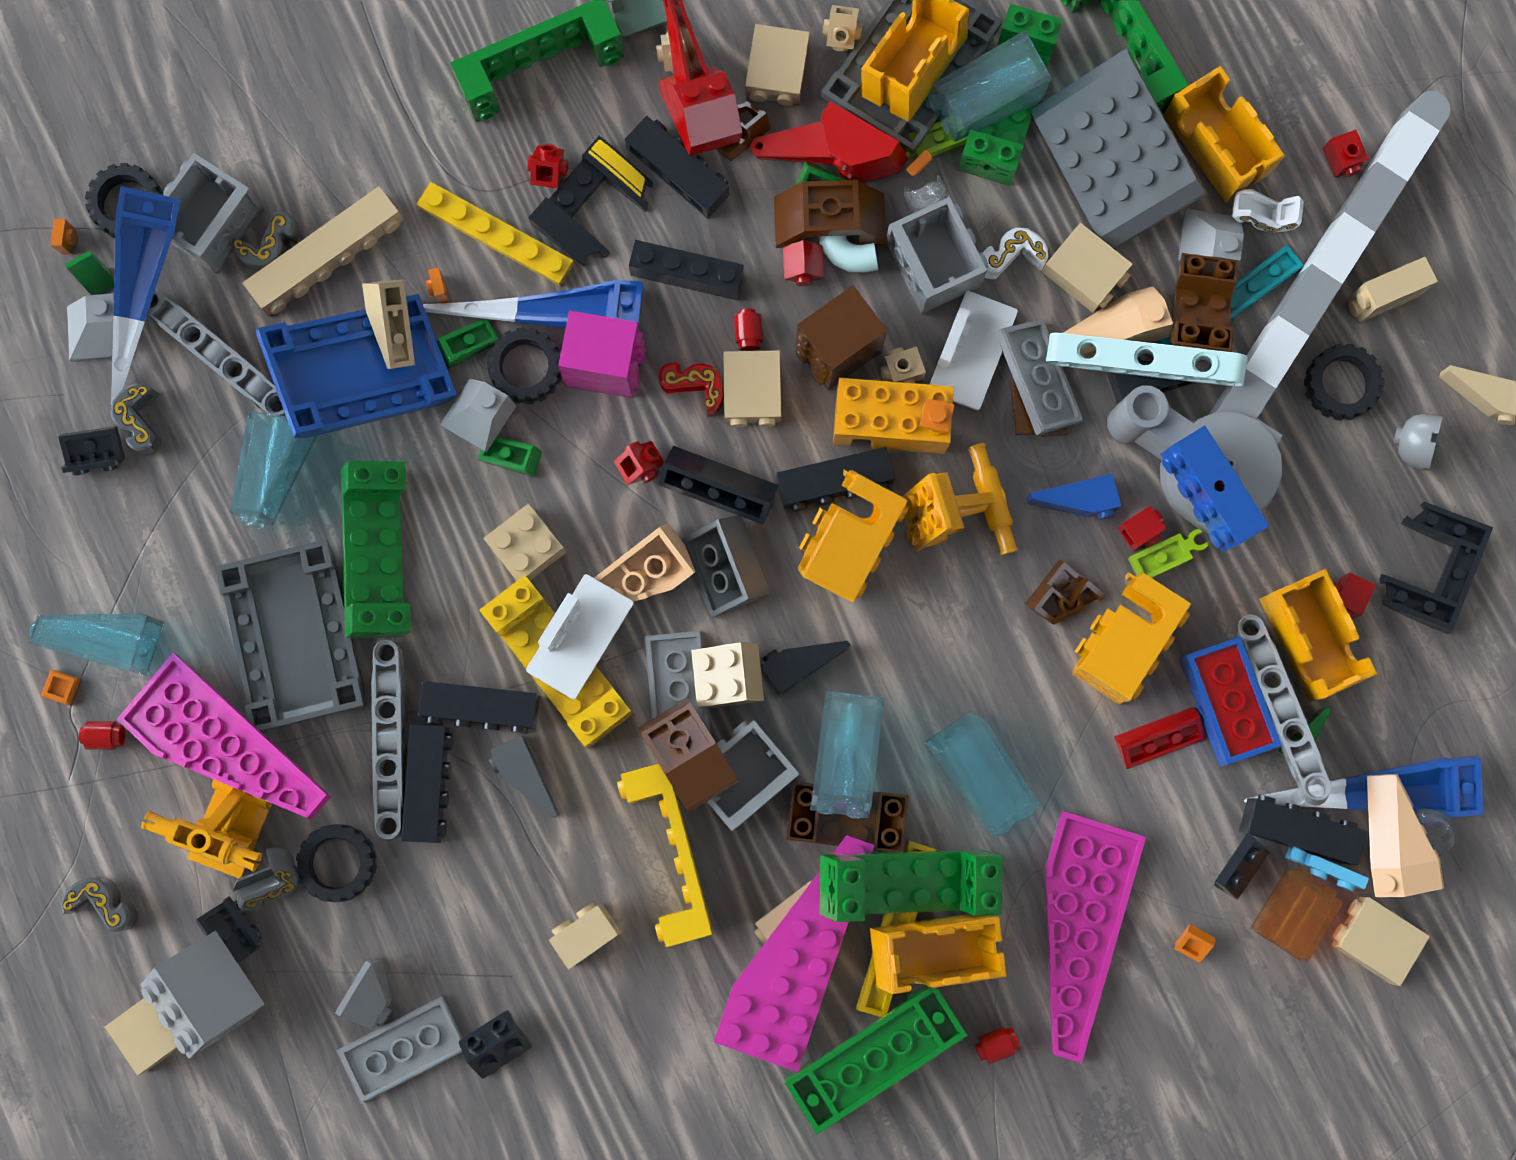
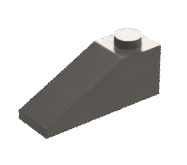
[488,735,560,817]

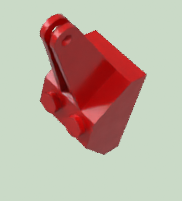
[659,0,742,156]
[750,101,908,183]

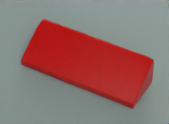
[1114,707,1206,769]

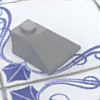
[1178,208,1244,263]
[67,294,114,361]
[440,378,516,453]
[335,957,392,1029]

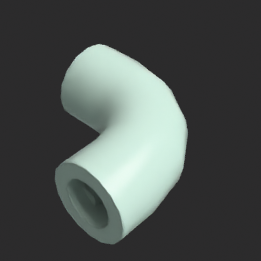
[818,236,878,273]

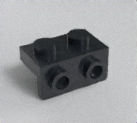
[58,426,125,476]
[1214,833,1270,900]
[196,896,262,963]
[459,1010,532,1079]

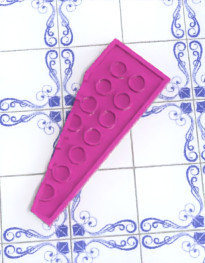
[117,653,331,819]
[1045,811,1146,1063]
[714,835,874,1072]

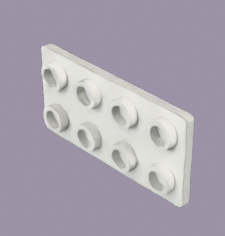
[929,291,1018,411]
[526,574,633,700]

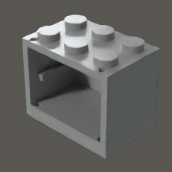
[164,153,263,273]
[886,197,988,315]
[707,720,799,832]
[140,931,265,1059]

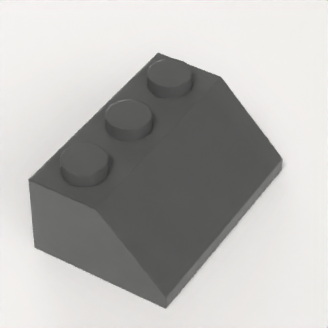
[682,515,771,618]

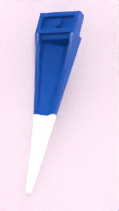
[111,186,180,405]
[423,280,643,328]
[1244,756,1483,817]

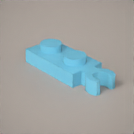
[1285,847,1369,892]

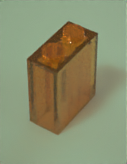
[1250,868,1343,962]

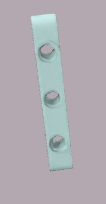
[1046,333,1248,386]

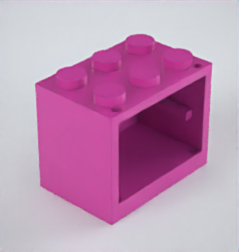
[558,311,646,398]

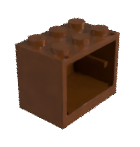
[795,285,887,390]

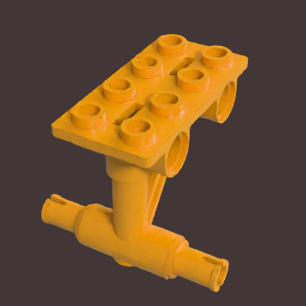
[902,443,1018,555]
[141,779,272,878]

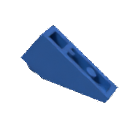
[1026,474,1121,520]

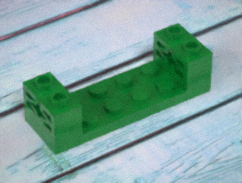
[450,0,624,122]
[1061,0,1189,114]
[958,3,1063,186]
[341,461,411,638]
[820,849,1003,922]
[784,985,968,1135]

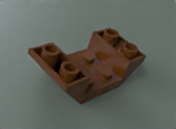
[774,180,887,248]
[1170,253,1238,352]
[638,698,739,813]
[786,781,909,852]

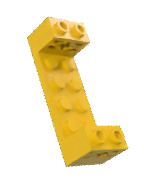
[479,575,633,749]
[617,764,713,947]

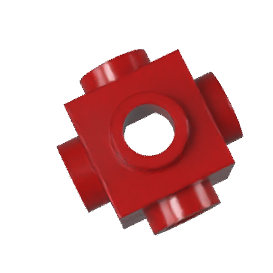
[527,144,568,188]
[613,441,664,485]

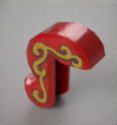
[658,362,724,417]

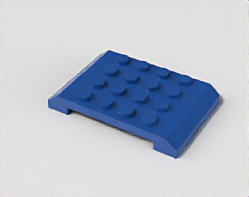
[256,294,457,438]

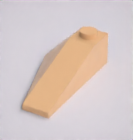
[1064,286,1173,359]
[594,523,695,602]
[1367,774,1444,897]

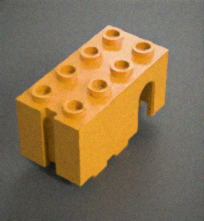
[861,0,969,122]
[1163,66,1285,203]
[833,378,954,454]
[798,469,908,603]
[1259,569,1378,702]
[1072,573,1191,705]
[870,914,1007,994]

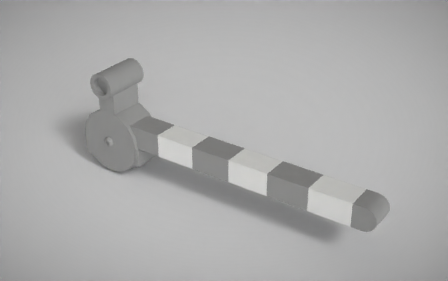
[1107,91,1450,535]

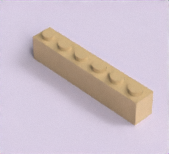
[243,186,403,317]

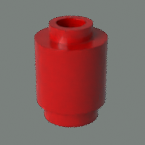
[734,308,763,351]
[79,721,126,750]
[975,1027,1021,1065]

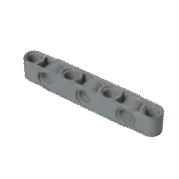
[147,289,288,422]
[1237,614,1331,806]
[372,639,407,840]

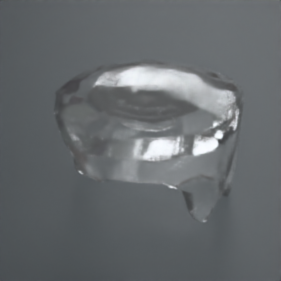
[903,175,949,214]
[1415,809,1455,856]

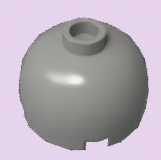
[1393,414,1443,471]

